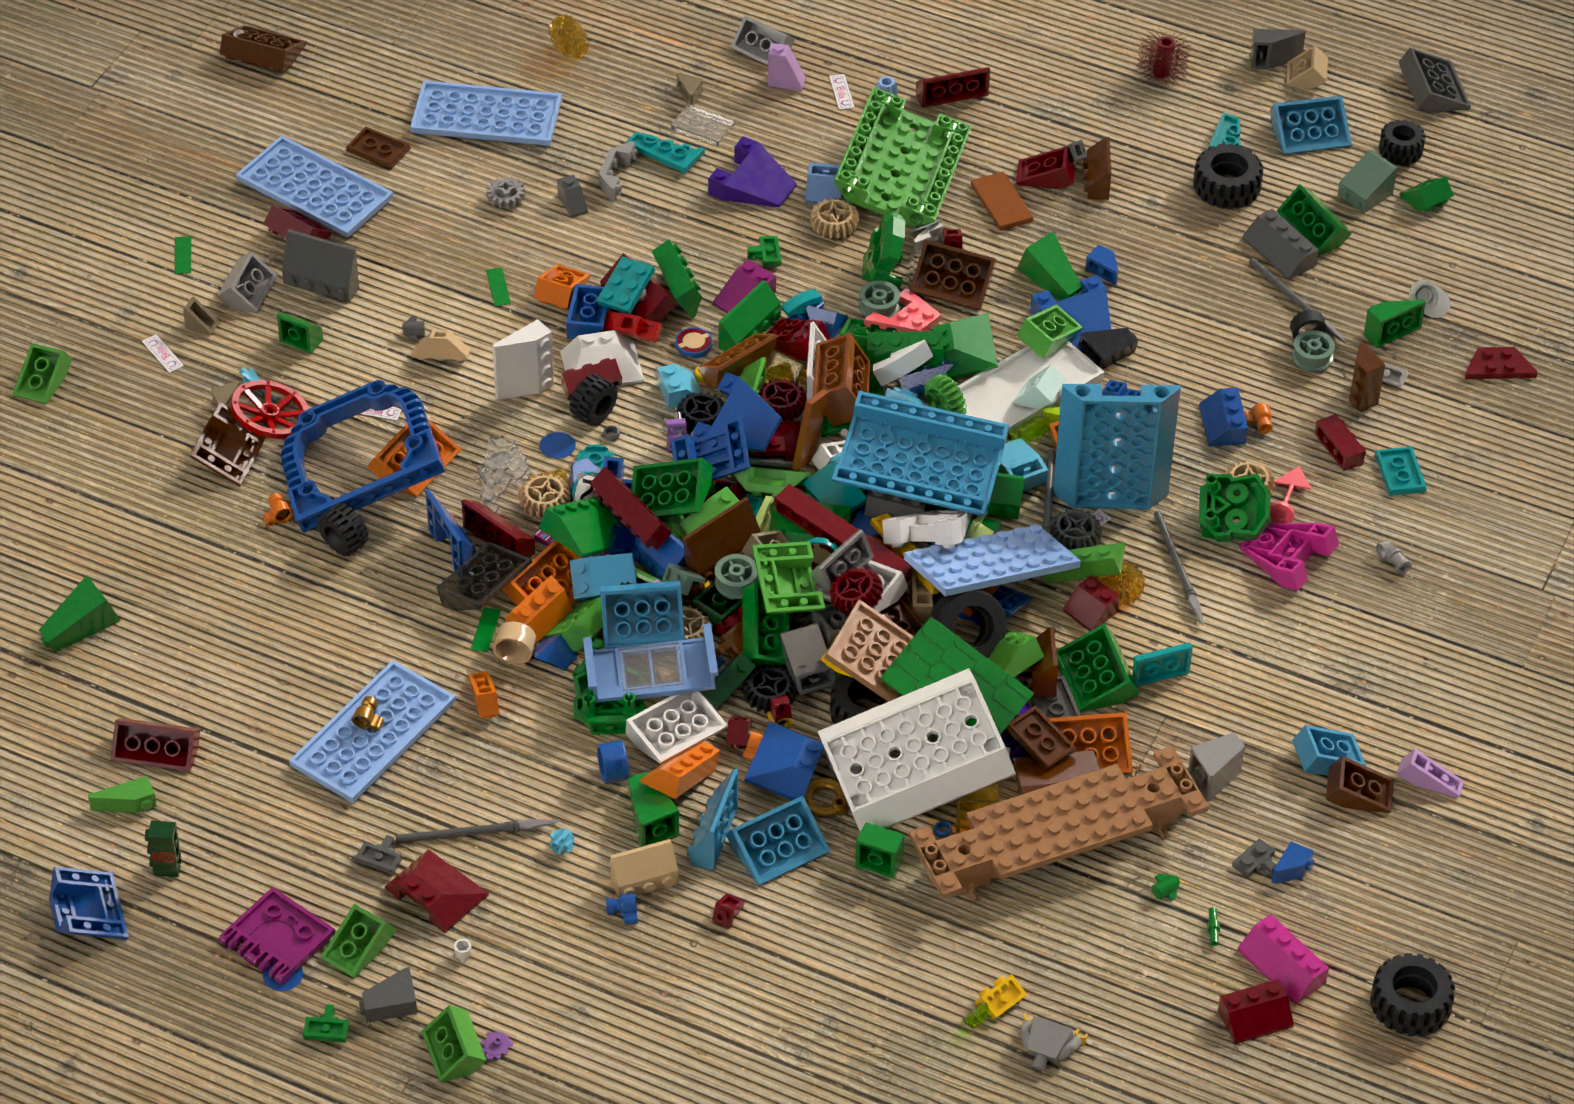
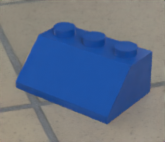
[566,284,608,339]
[1199,388,1248,446]
[630,534,686,580]

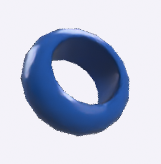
[934,821,953,838]

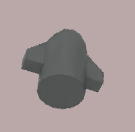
[402,316,425,342]

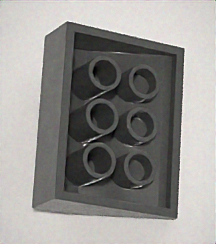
[1398,47,1471,113]
[282,229,359,302]

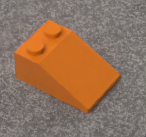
[534,264,591,309]

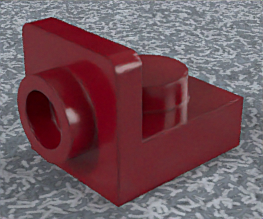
[943,229,963,249]
[712,894,745,928]

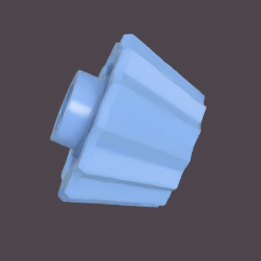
[876,76,899,96]

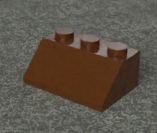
[1083,137,1111,200]
[1349,341,1385,412]
[1026,627,1058,697]

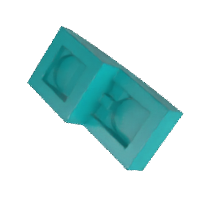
[781,289,822,316]

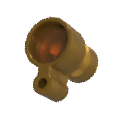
[352,696,384,732]

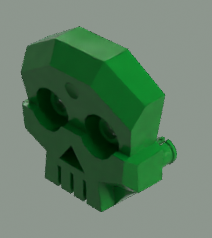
[862,212,905,288]
[1199,473,1271,542]
[573,667,645,735]

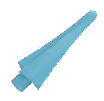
[239,368,277,402]

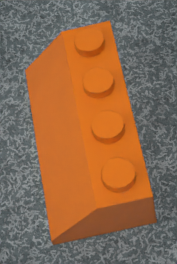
[640,742,720,799]

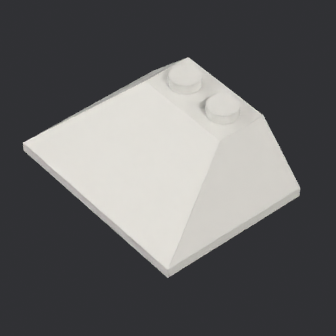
[560,330,644,386]

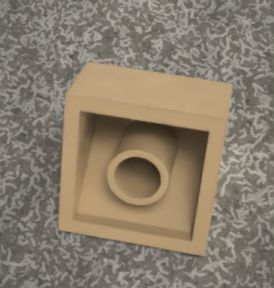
[1286,45,1328,89]

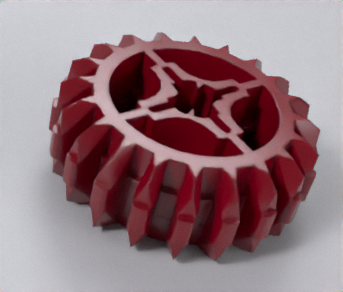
[759,378,807,422]
[829,566,883,615]

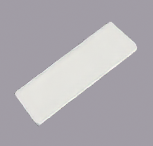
[1382,362,1408,388]

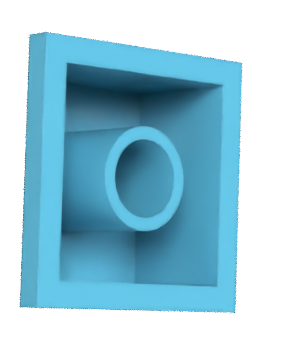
[657,364,701,409]

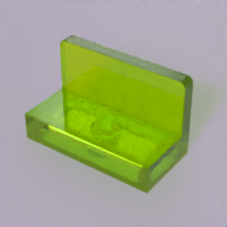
[1007,414,1050,444]

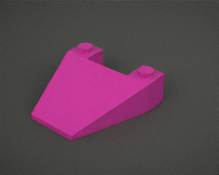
[1239,523,1339,591]

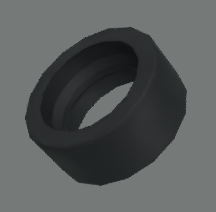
[1290,310,1327,340]

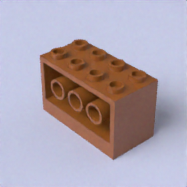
[813,333,871,427]

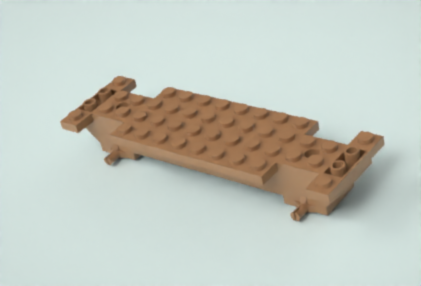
[909,746,1209,903]

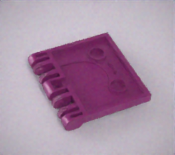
[218,887,335,985]

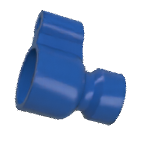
[606,893,638,925]

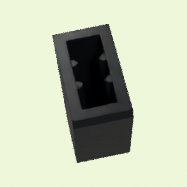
[1078,328,1139,370]

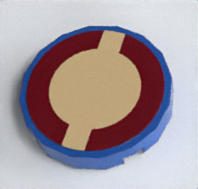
[675,328,712,358]

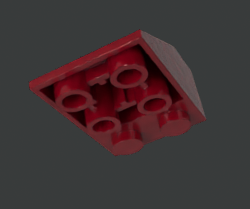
[766,319,830,361]

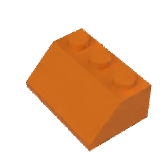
[504,575,572,645]

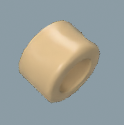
[493,621,536,665]

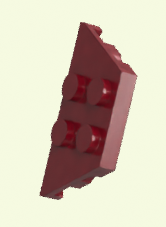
[1465,347,1538,380]

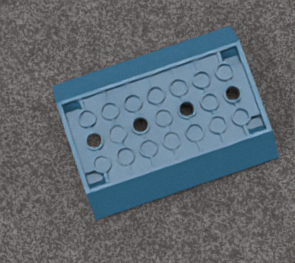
[1053,384,1181,509]

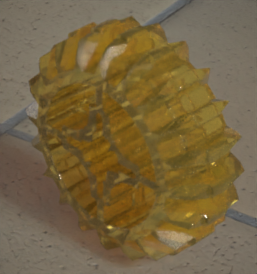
[548,14,589,60]
[1094,559,1145,606]

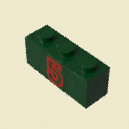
[145,820,182,877]

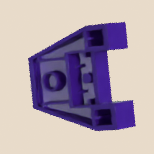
[708,136,797,208]

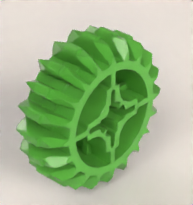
[924,374,967,415]

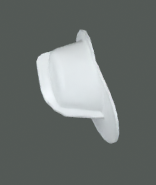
[1409,280,1450,318]

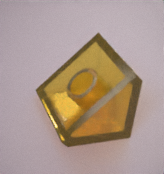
[766,350,808,384]

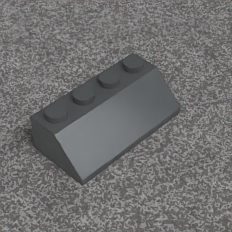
[1242,208,1319,280]

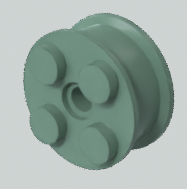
[859,280,900,318]
[1292,330,1335,373]
[715,554,758,600]

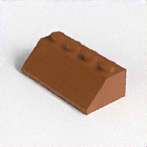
[698,333,777,389]

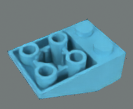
[998,438,1048,491]

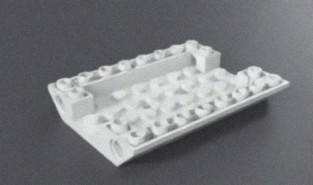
[817,668,1016,832]

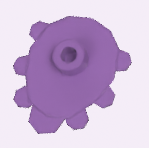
[481,1032,513,1059]

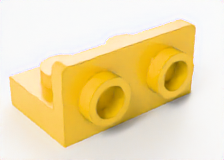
[975,974,1027,1020]

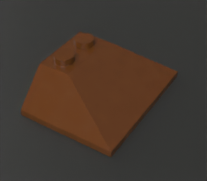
[190,402,266,487]

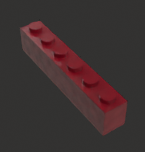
[590,467,673,550]

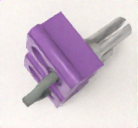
[666,412,686,451]

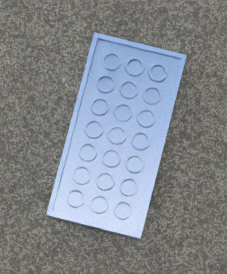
[410,80,562,146]
[236,135,394,238]
[904,525,1081,596]
[289,660,456,803]

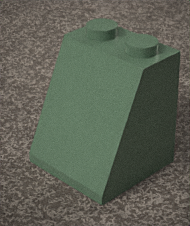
[1337,150,1397,213]

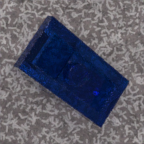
[609,524,636,555]

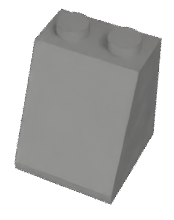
[1188,732,1245,802]

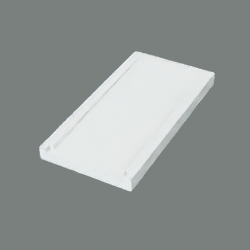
[958,341,1104,436]

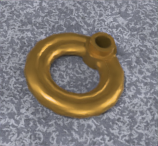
[804,777,848,817]

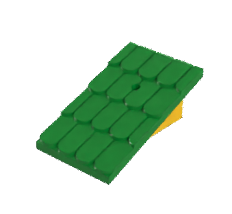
[879,617,1034,734]

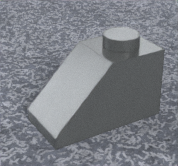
[557,174,588,218]

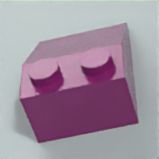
[712,260,776,313]

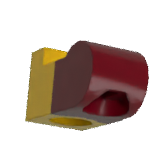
[768,695,792,729]

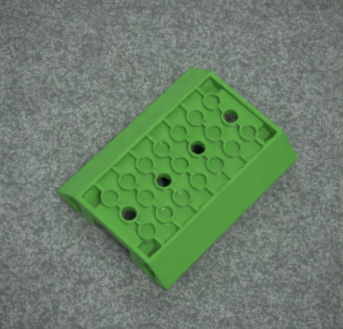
[834,87,972,227]

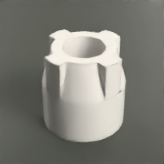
[454,939,472,963]

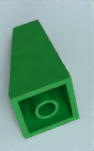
[1017,232,1082,301]
[39,575,121,652]
[628,771,679,847]

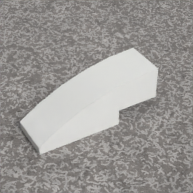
[873,340,933,386]

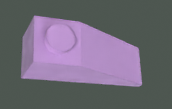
[1397,749,1464,798]

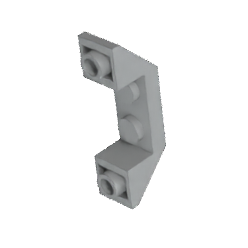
[599,141,638,202]

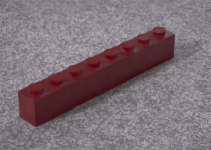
[773,484,913,583]

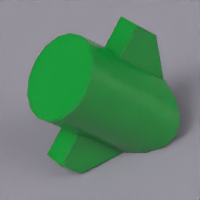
[1151,873,1180,901]

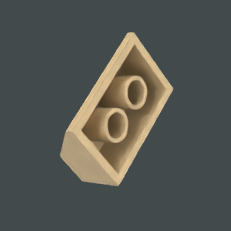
[610,839,679,898]

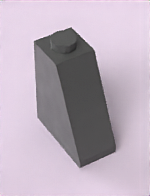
[359,967,417,1023]

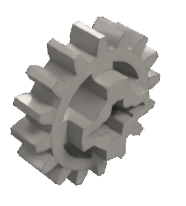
[486,176,526,209]

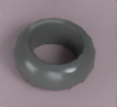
[603,425,621,441]

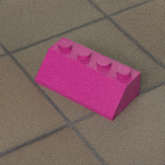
[1237,914,1329,1004]

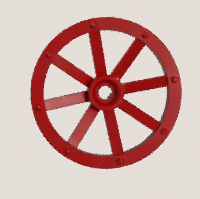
[230,380,309,439]

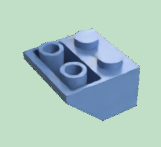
[805,163,842,204]

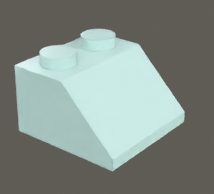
[1013,364,1066,410]

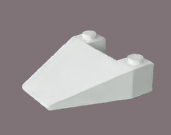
[882,510,972,548]

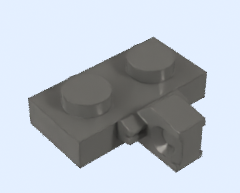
[355,835,403,875]
[1232,838,1276,878]

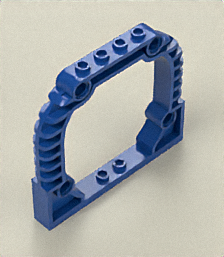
[281,380,446,533]

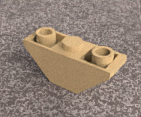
[411,330,470,362]

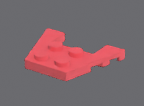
[864,289,941,332]

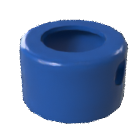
[597,740,629,784]

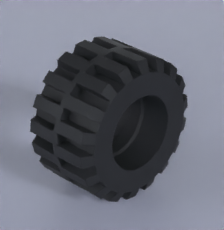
[1379,119,1426,165]
[569,374,618,426]
[317,503,369,556]

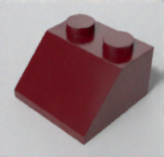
[1063,575,1120,631]

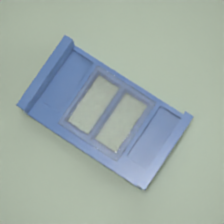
[583,623,718,703]

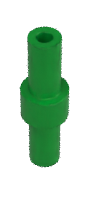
[1207,907,1220,946]

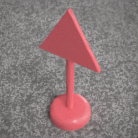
[1270,466,1311,523]

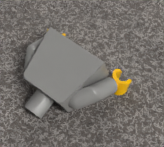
[1021,1014,1088,1071]

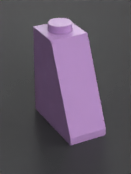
[768,43,805,91]

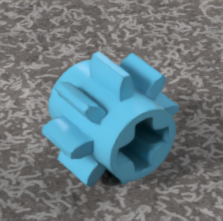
[549,828,575,854]

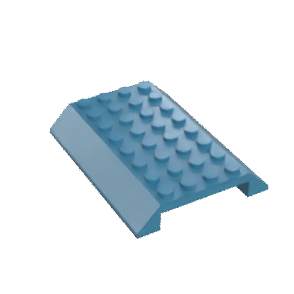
[832,391,1009,516]

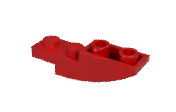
[599,312,663,343]

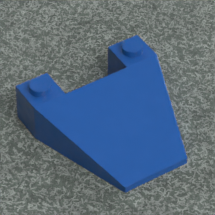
[1030,275,1111,353]
[690,372,783,452]

